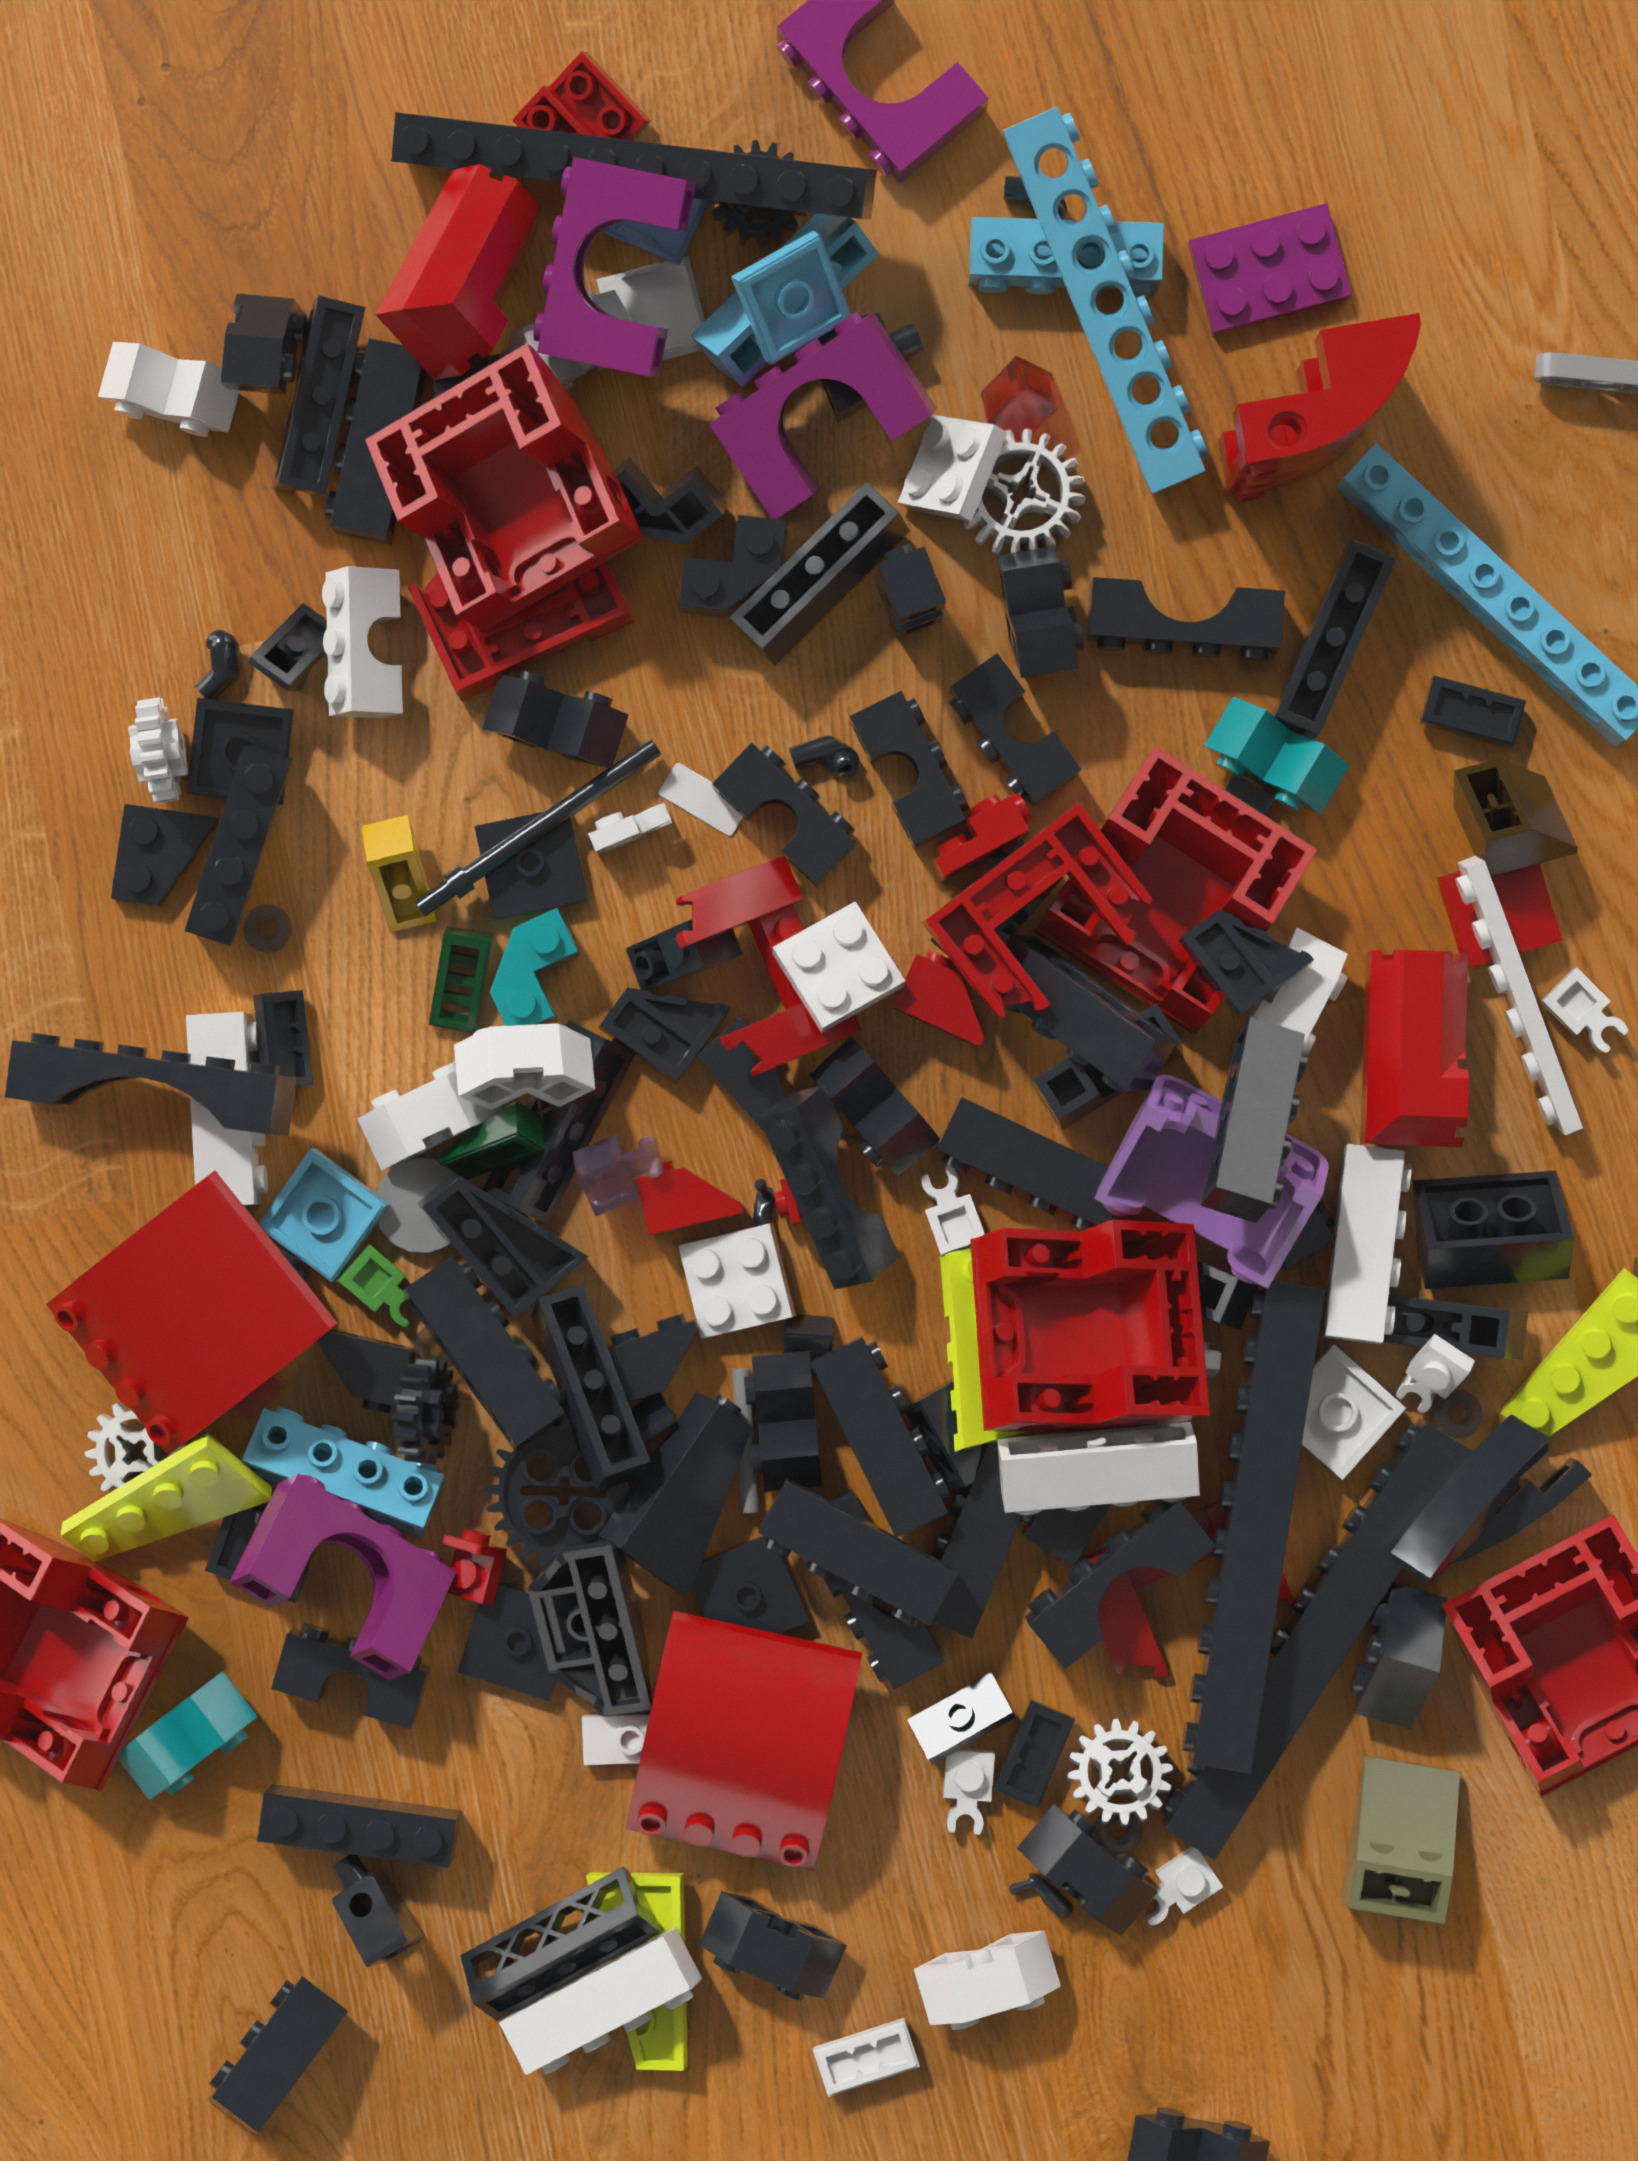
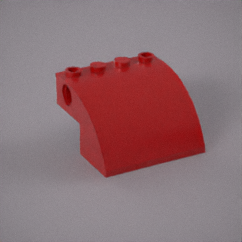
[1218,313,1421,502]
[365,343,644,632]
[1034,745,1317,1035]
[46,1170,337,1455]
[970,1220,1210,1432]
[1442,1514,1638,1798]
[0,1518,189,1791]
[625,1611,862,1871]

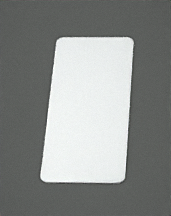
[659,763,743,836]

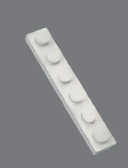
[1455,856,1583,1135]

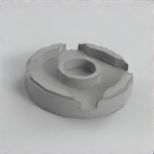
[376,1158,460,1253]

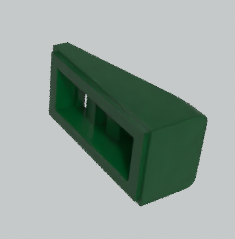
[429,926,494,1033]
[438,1102,545,1180]

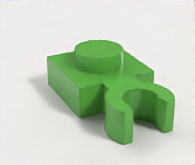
[336,1244,410,1327]

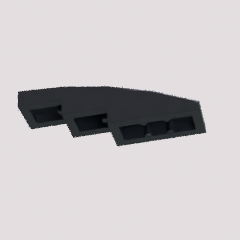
[1390,1414,1551,1584]
[1450,1458,1592,1565]

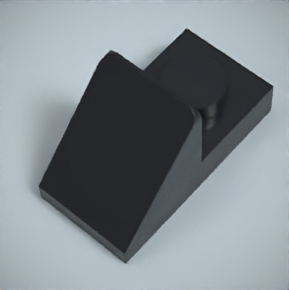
[248,603,327,692]

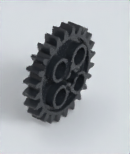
[485,1413,631,1567]

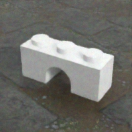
[322,566,403,719]

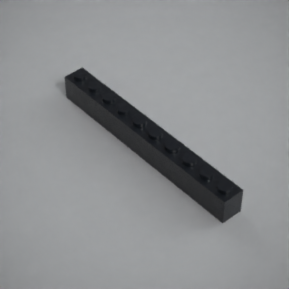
[391,112,877,219]
[1182,1280,1326,1774]
[1161,1418,1473,1860]

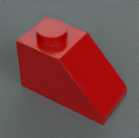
[892,950,984,1048]
[636,1160,744,1235]

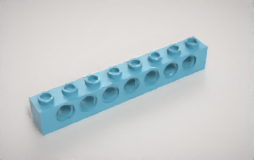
[1002,107,1209,494]
[1336,443,1638,746]

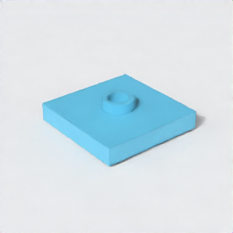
[731,231,851,365]
[258,1148,390,1283]

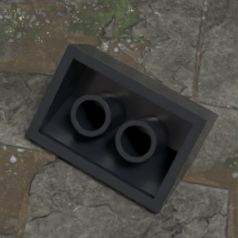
[1413,1170,1574,1289]

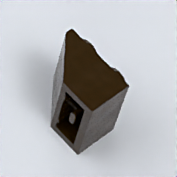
[1453,758,1578,876]

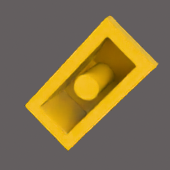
[362,814,437,932]

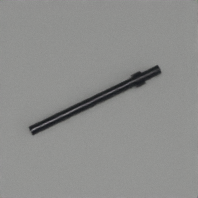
[414,739,662,917]

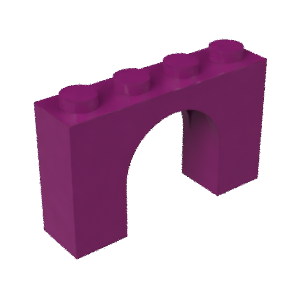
[776,0,989,183]
[533,157,696,377]
[709,311,937,519]
[229,1473,456,1680]

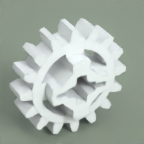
[128,697,188,803]
[85,1402,189,1492]
[1067,1719,1173,1827]

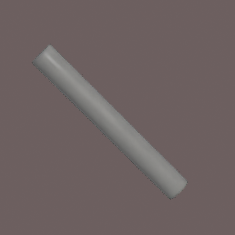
[731,1368,760,1513]

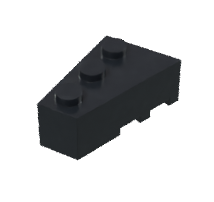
[417,1173,589,1319]
[207,1976,348,2135]

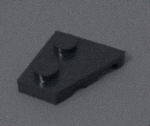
[111,804,218,906]
[1179,909,1314,1017]
[599,987,731,1084]

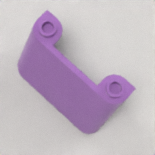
[1094,1074,1329,1289]

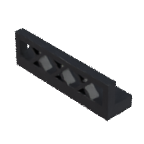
[272,295,366,497]
[482,1020,635,1224]
[460,1867,660,2021]

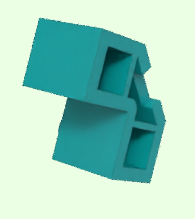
[1204,697,1350,815]
[490,908,581,1026]
[118,1671,258,1800]

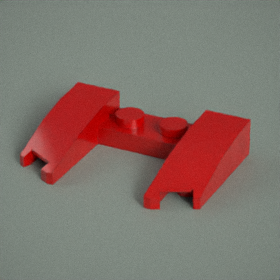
[408,557,634,702]
[922,803,1153,1018]
[676,855,862,1076]
[1074,1500,1294,1677]

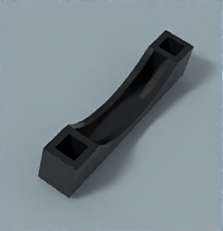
[5,1033,296,1135]

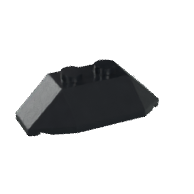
[528,1540,652,1716]

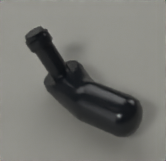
[753,1179,775,1227]
[1009,1873,1074,1919]

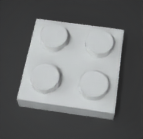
[897,415,1007,522]
[772,902,906,1033]
[679,1223,796,1339]
[1302,1343,1406,1480]

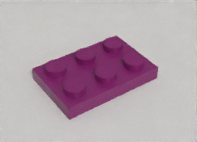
[1187,203,1352,336]

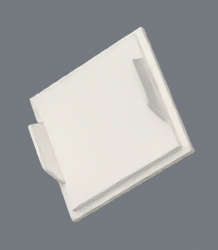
[596,256,705,372]

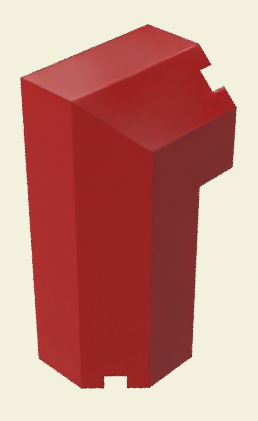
[375,164,540,380]
[1360,950,1469,1147]

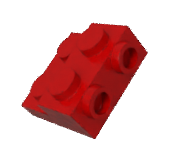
[932,793,1032,883]

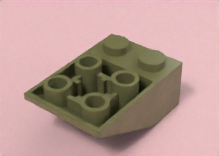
[1341,1755,1460,1924]

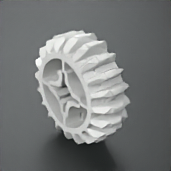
[964,429,1085,555]

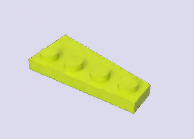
[940,1248,1029,1452]
[1501,1268,1638,1437]
[61,1433,272,1562]
[586,1872,688,2071]

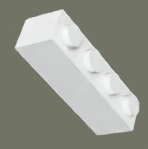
[186,1012,268,1205]
[1321,1144,1412,1344]
[997,1422,1200,1515]
[499,1927,702,2075]

